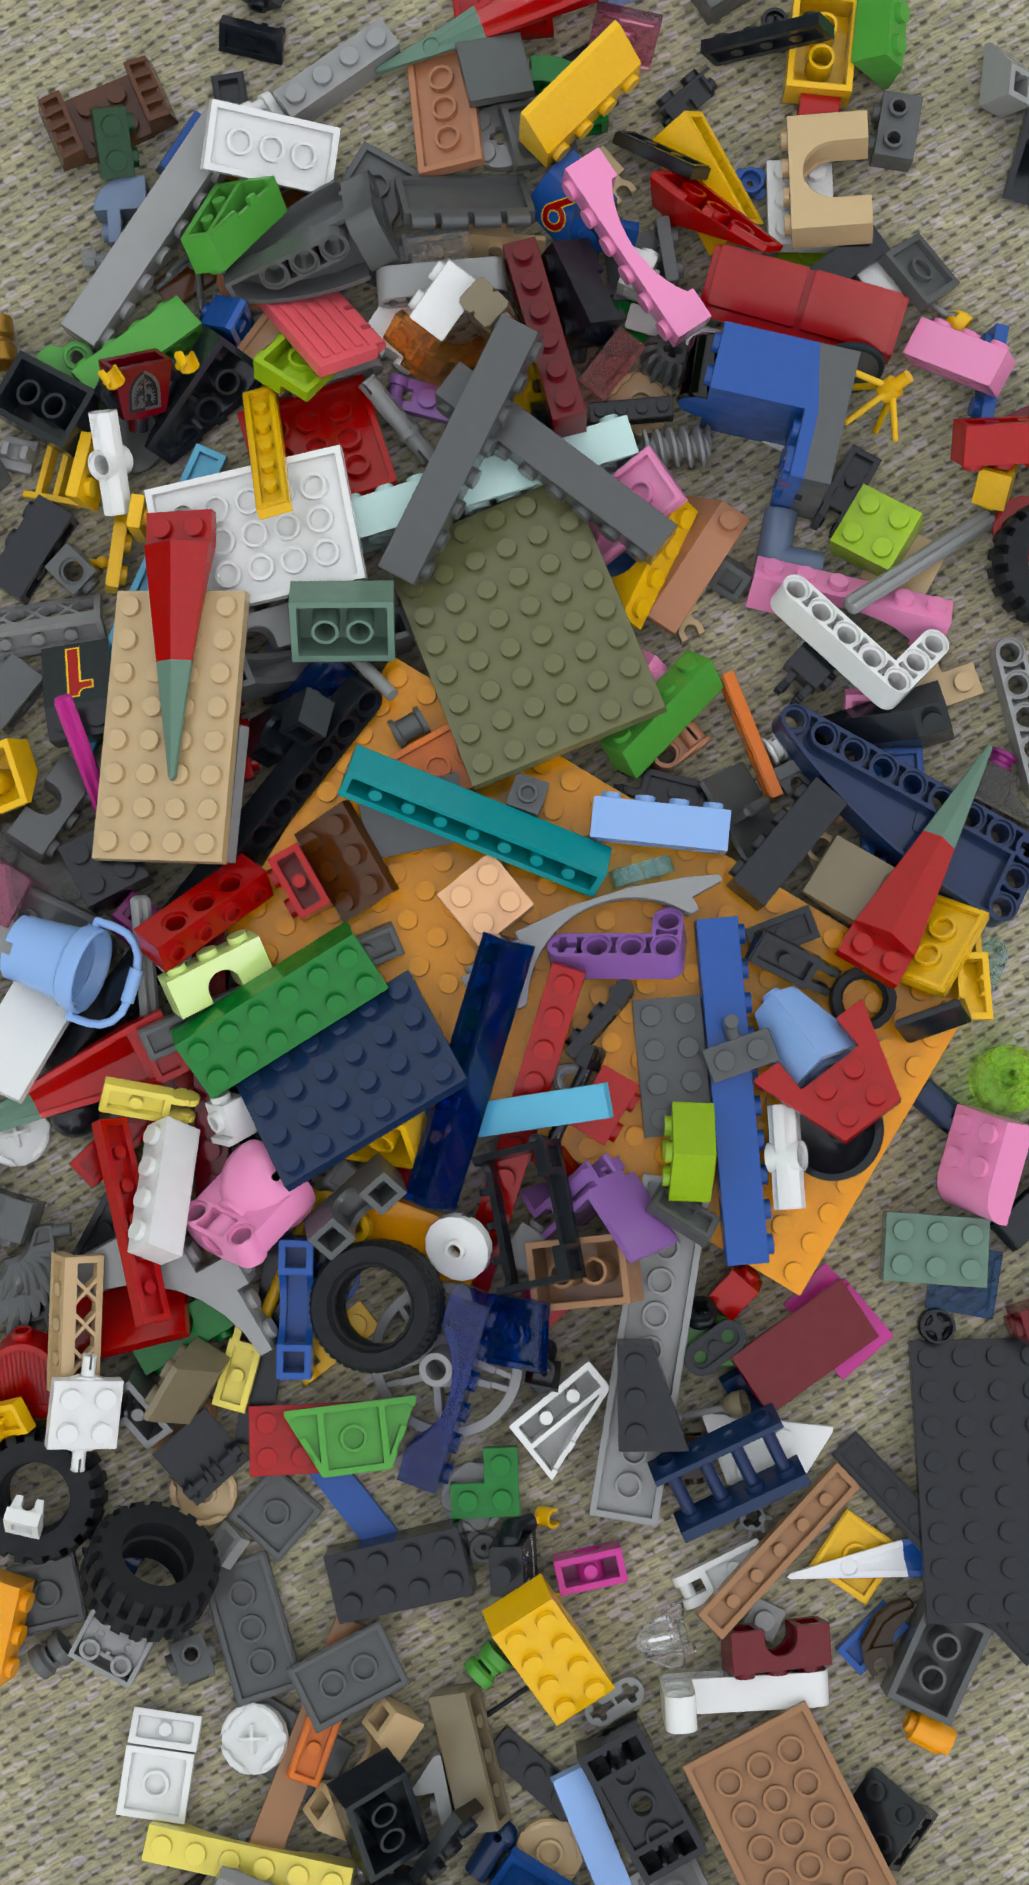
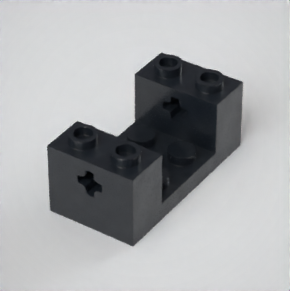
[576,1711,707,1885]

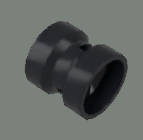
[916,1308,956,1344]

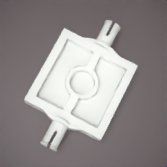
[44,1353,124,1472]

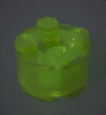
[968,1045,1029,1113]

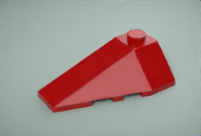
[650,171,783,252]

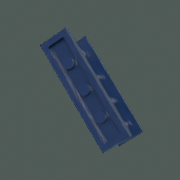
[647,1403,811,1543]

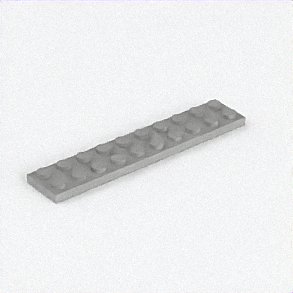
[589,1172,709,1527]

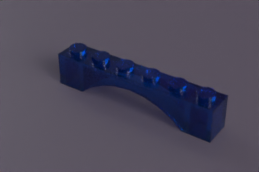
[397,1283,500,1494]

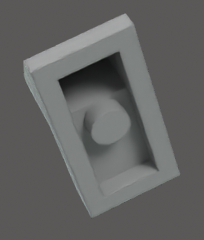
[411,1747,453,1827]

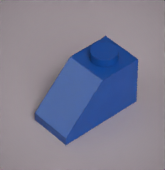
[200,294,255,347]

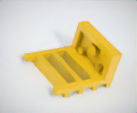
[22,431,102,512]

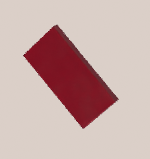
[730,1279,879,1411]

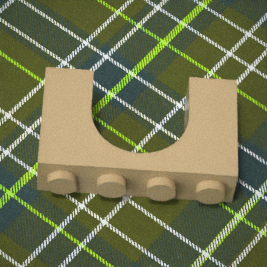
[781,110,873,249]

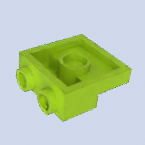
[253,332,338,402]

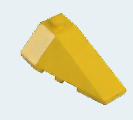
[0,738,38,814]

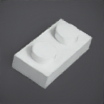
[128,1707,203,1753]

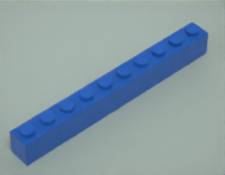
[694,916,774,1266]

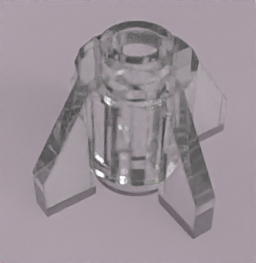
[635,1602,696,1670]

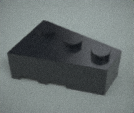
[541,238,627,350]
[617,1339,689,1452]

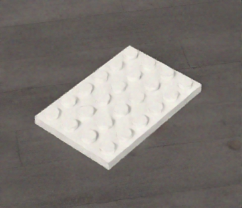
[144,445,368,607]

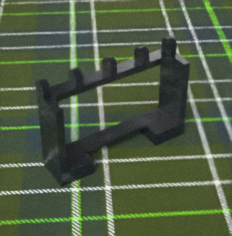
[472,1139,587,1296]

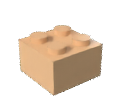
[437,855,534,951]

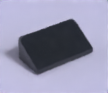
[894,997,972,1043]

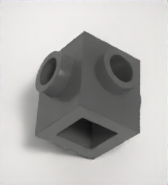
[164,1630,217,1689]

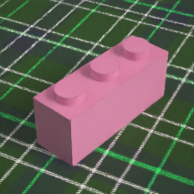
[903,317,1016,398]

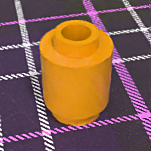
[902,1710,957,1756]

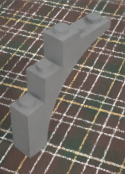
[77,1235,278,1356]

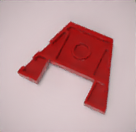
[753,1000,901,1144]

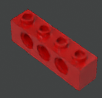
[133,853,274,973]

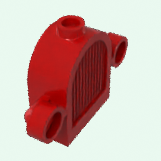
[0,1326,82,1419]

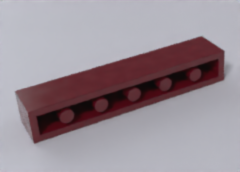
[503,237,587,438]

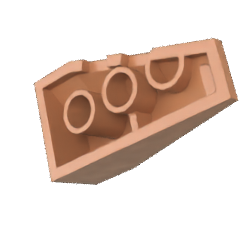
[647,496,750,636]

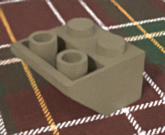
[142,1336,231,1425]

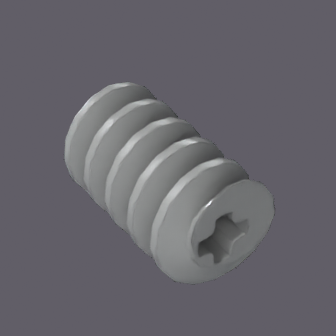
[642,424,711,469]

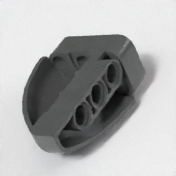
[224,169,400,304]

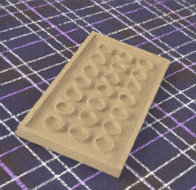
[92,591,250,865]

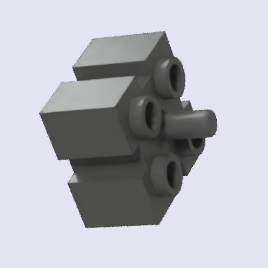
[0,1187,47,1248]

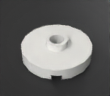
[425,1212,493,1281]

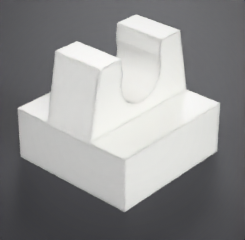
[3,1495,45,1539]

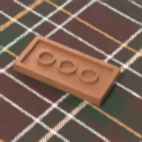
[407,50,485,176]

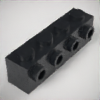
[726,777,848,912]

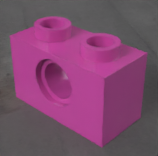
[553,1540,628,1596]

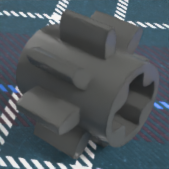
[733,1505,773,1538]

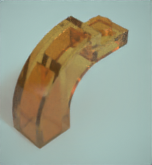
[383,309,488,387]

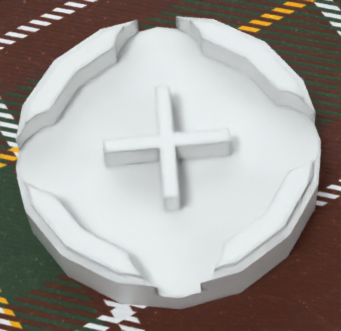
[0,1117,51,1167]
[221,1702,289,1775]

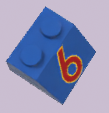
[531,149,617,241]

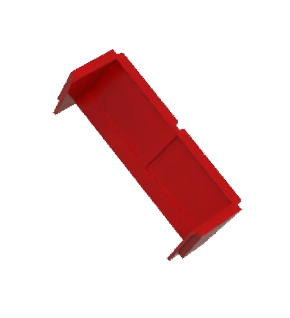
[701,244,909,365]

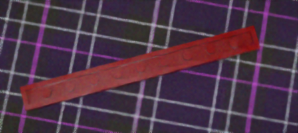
[473,961,587,1292]

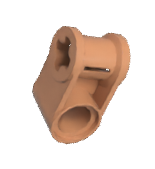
[650,719,712,773]

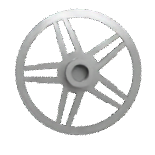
[372,1281,525,1438]

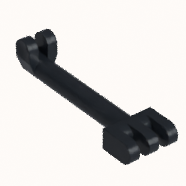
[529,1043,606,1142]

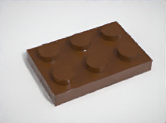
[294,800,399,922]

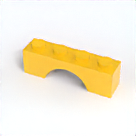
[611,501,699,630]

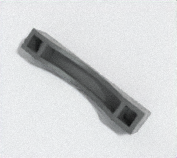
[241,606,414,703]

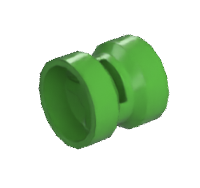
[464,1639,512,1690]

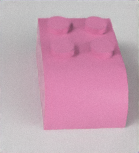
[937,1104,1029,1226]

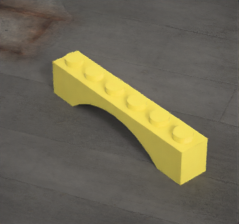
[141,1820,356,1885]

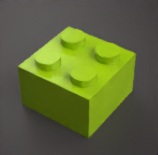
[830,483,923,576]
[661,1102,717,1202]

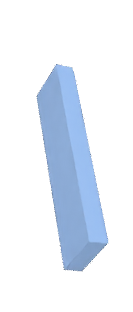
[550,1763,632,1885]

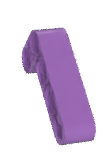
[547,907,687,979]

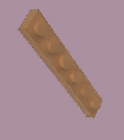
[695,1461,861,1640]

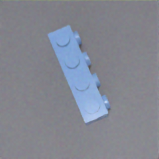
[589,791,731,855]

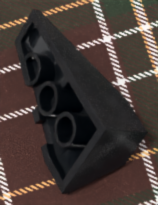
[144,326,263,465]

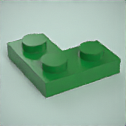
[450,1445,520,1519]

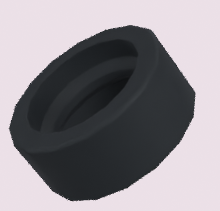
[828,968,897,1030]

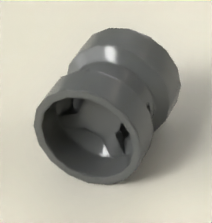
[27,1630,74,1680]

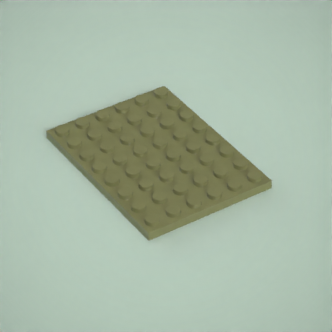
[382,485,667,791]

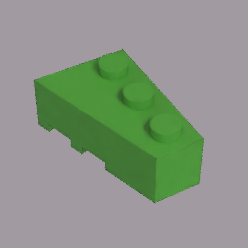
[181,175,288,275]

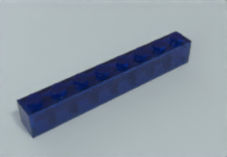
[404,932,535,1211]

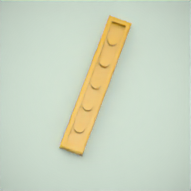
[242,386,293,520]

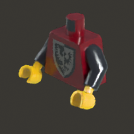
[94,348,200,434]

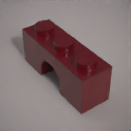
[721,1616,832,1680]

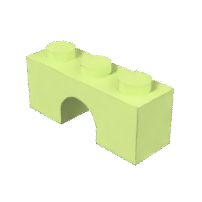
[157,930,272,1019]

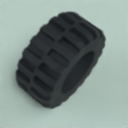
[987,505,1029,623]
[0,1425,109,1565]
[79,1501,221,1642]

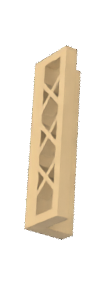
[46,1251,104,1391]

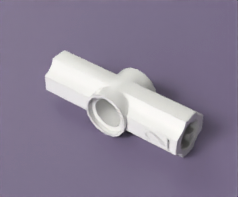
[88,409,133,516]
[764,1104,808,1210]

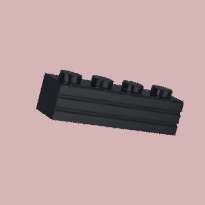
[589,395,674,426]

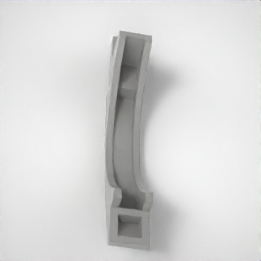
[461,874,722,1010]

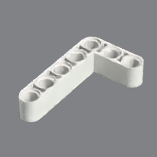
[770,574,949,710]
[659,1666,830,1734]

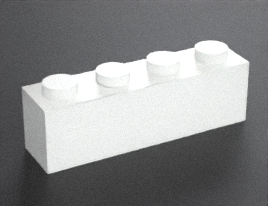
[127,1116,200,1265]

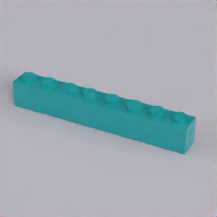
[337,744,612,897]

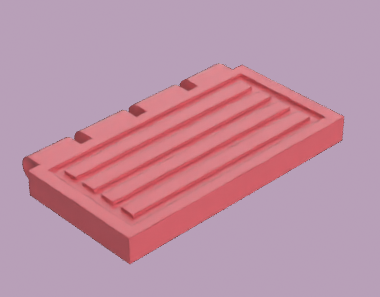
[257,291,386,378]

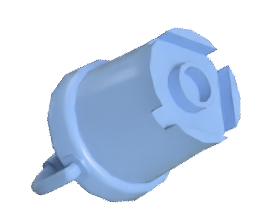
[0,915,143,1029]

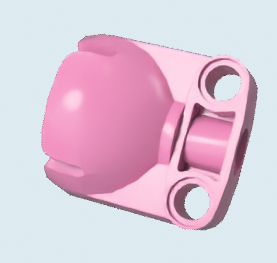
[186,1139,316,1268]

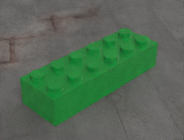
[171,921,389,1099]

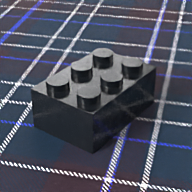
[326,1747,430,1884]

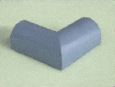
[753,506,825,571]

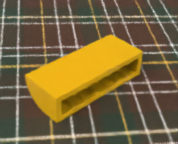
[652,111,764,256]

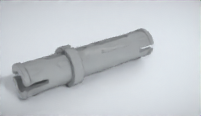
[358,373,435,465]

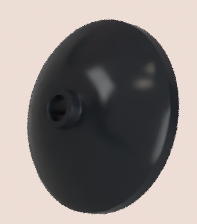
[800,1081,884,1181]

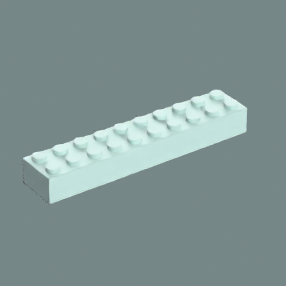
[351,414,639,554]

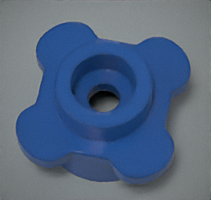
[735,167,766,201]

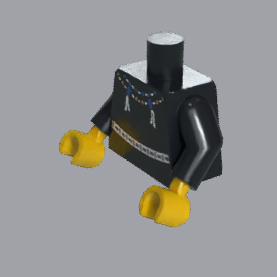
[489,1505,564,1598]

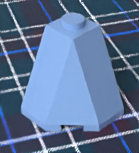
[754,986,857,1089]

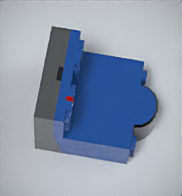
[676,321,861,520]

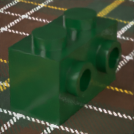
[89,104,140,180]

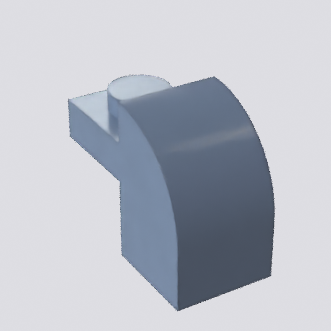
[94,175,150,248]

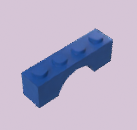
[276,1235,316,1380]

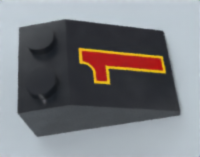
[41,638,111,748]

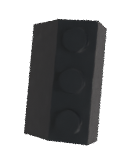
[0,350,99,459]

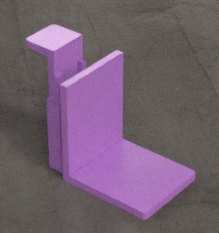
[520,1153,678,1263]

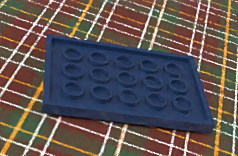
[236,970,470,1192]

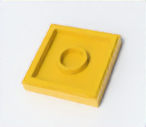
[808,1507,894,1605]

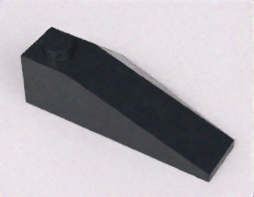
[815,680,954,751]

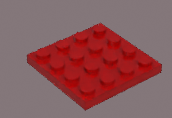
[237,374,398,496]

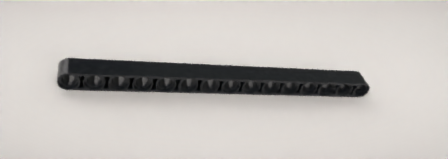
[45,676,382,1071]

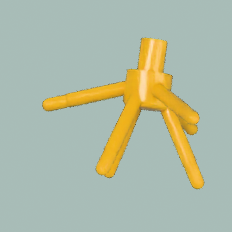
[844,370,913,442]

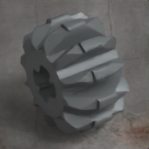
[639,334,697,390]

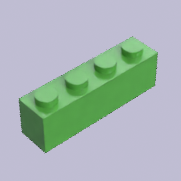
[71,295,203,410]
[600,649,724,779]

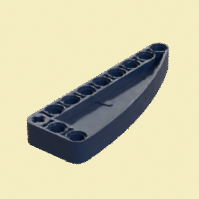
[772,704,1029,928]

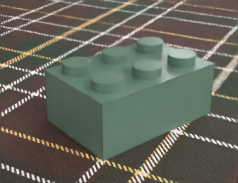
[288,580,396,662]
[879,1211,990,1288]

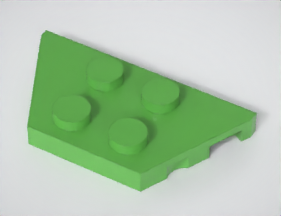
[283,1395,416,1478]

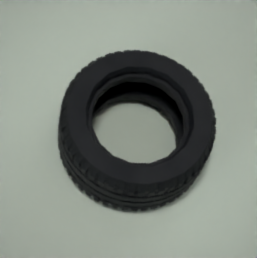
[308,1239,446,1374]

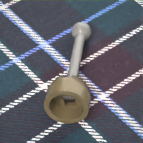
[677,1390,751,1423]

